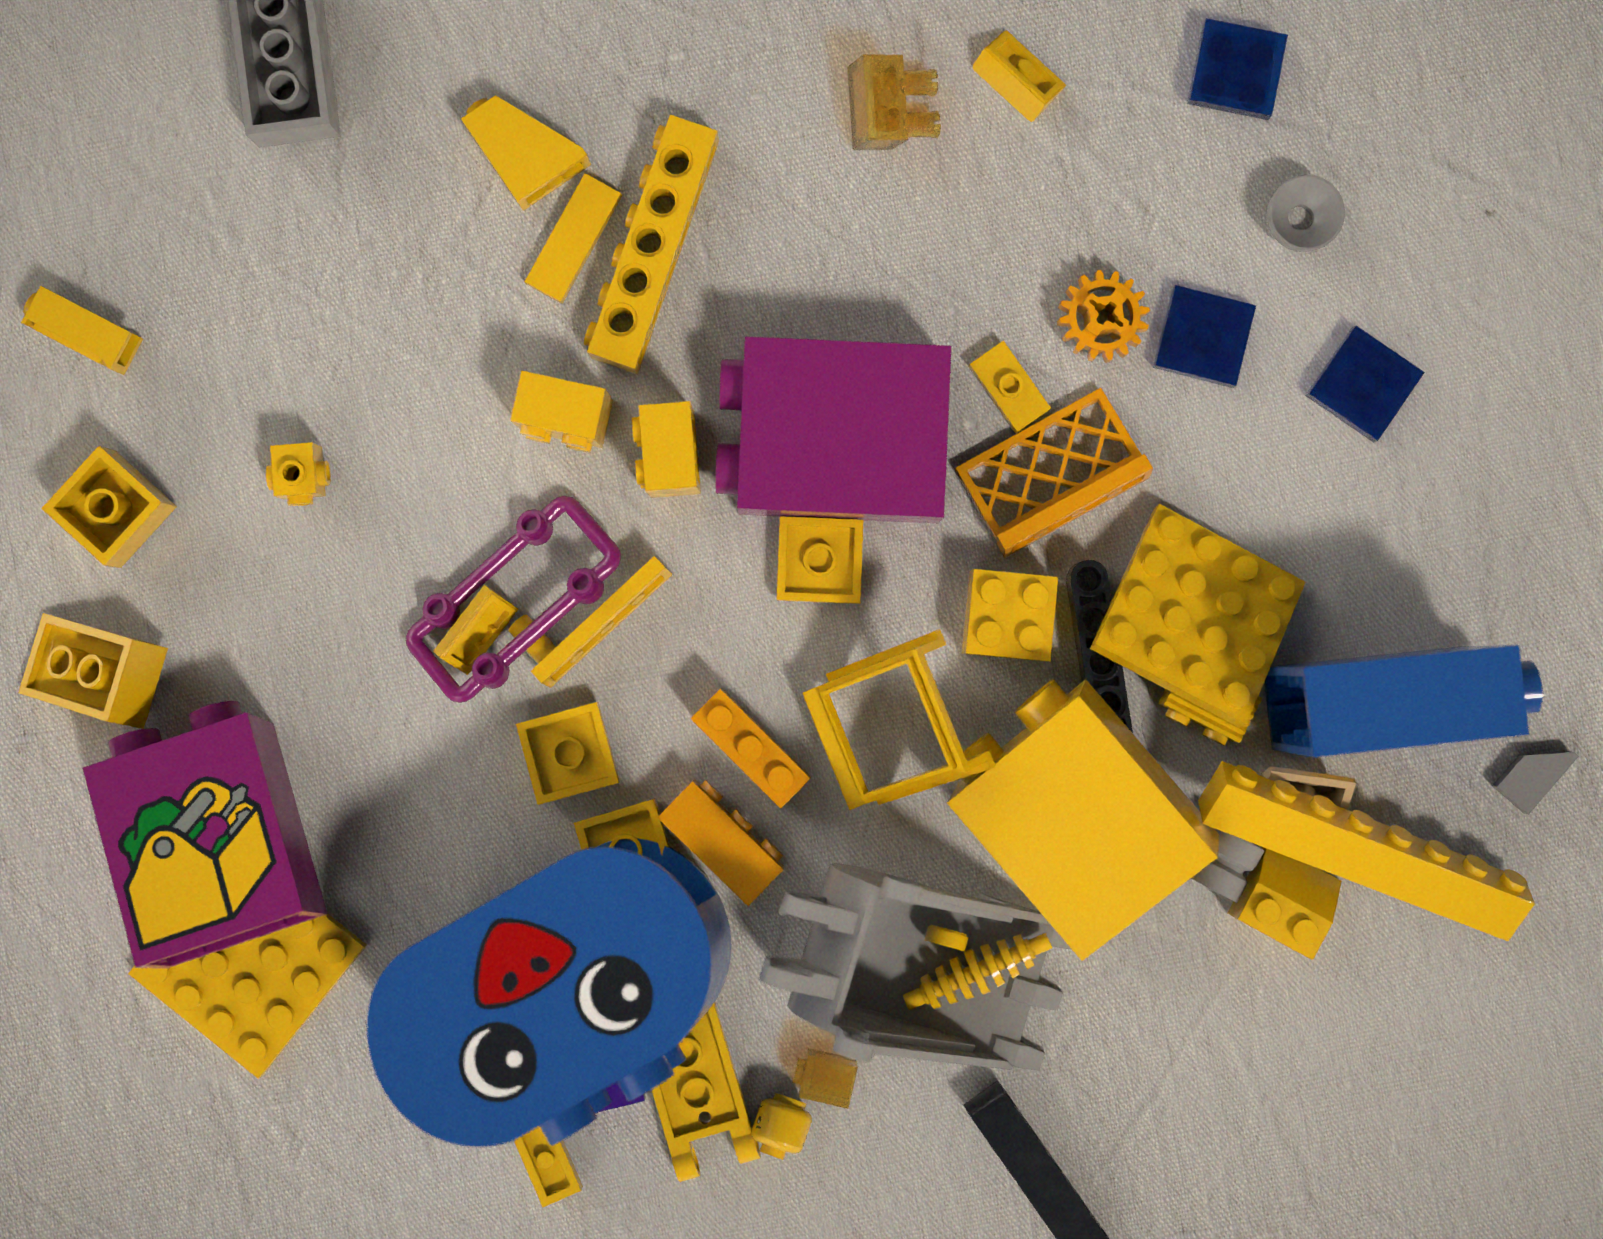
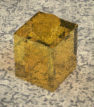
[792,1048,858,1109]

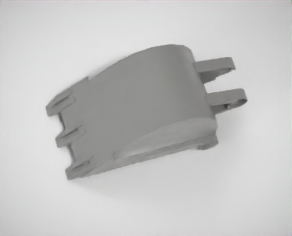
[759,863,1072,1071]

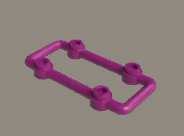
[406,496,621,703]

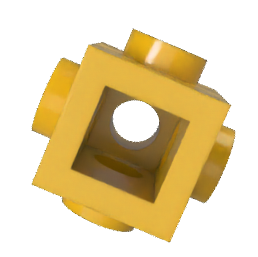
[266,442,331,506]

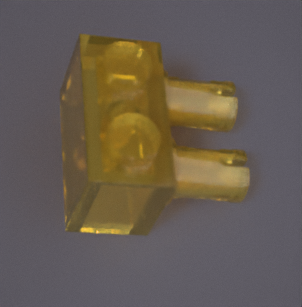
[847,54,941,150]

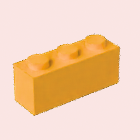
[690,688,811,809]
[657,779,784,906]

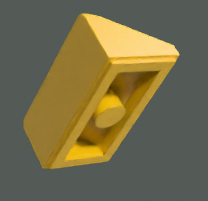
[972,30,1066,122]

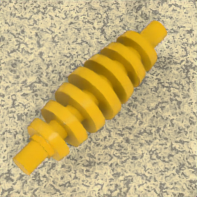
[903,933,1052,1010]

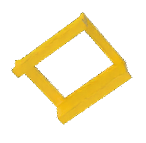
[802,629,996,811]

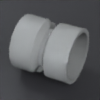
[1191,828,1264,903]

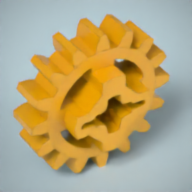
[1057,270,1150,363]

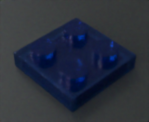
[1187,18,1288,120]
[1153,285,1256,388]
[1305,325,1425,443]

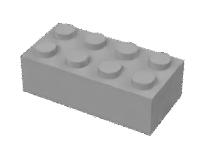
[228,0,341,148]

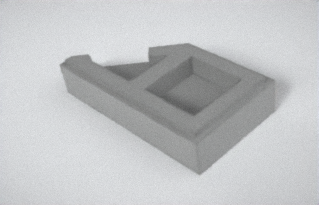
[1492,751,1579,815]

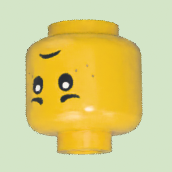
[751,1093,812,1160]

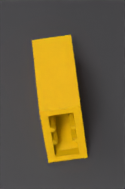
[461,95,591,211]

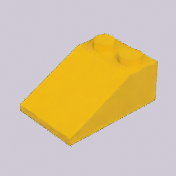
[18,613,168,729]

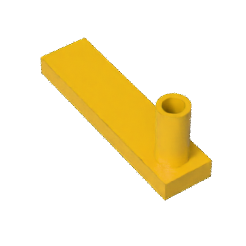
[508,556,673,688]

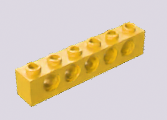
[584,114,719,375]

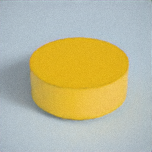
[924,924,969,952]

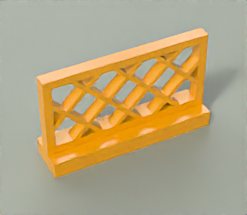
[955,388,1153,558]

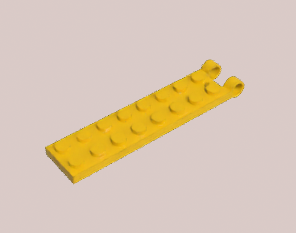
[573,798,761,1182]

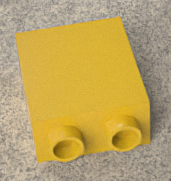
[947,679,1219,961]

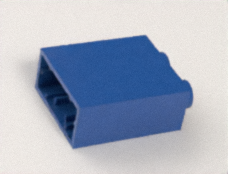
[1264,645,1543,757]

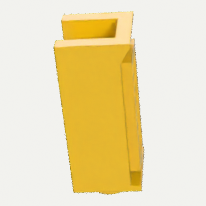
[21,286,143,375]

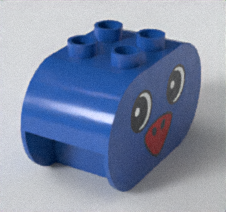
[367,838,731,1147]

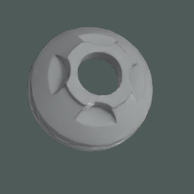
[1266,174,1345,252]

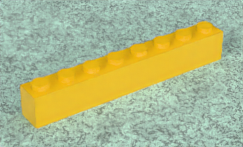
[1198,761,1535,941]

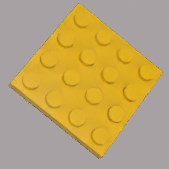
[1090,503,1306,728]
[128,914,367,1079]

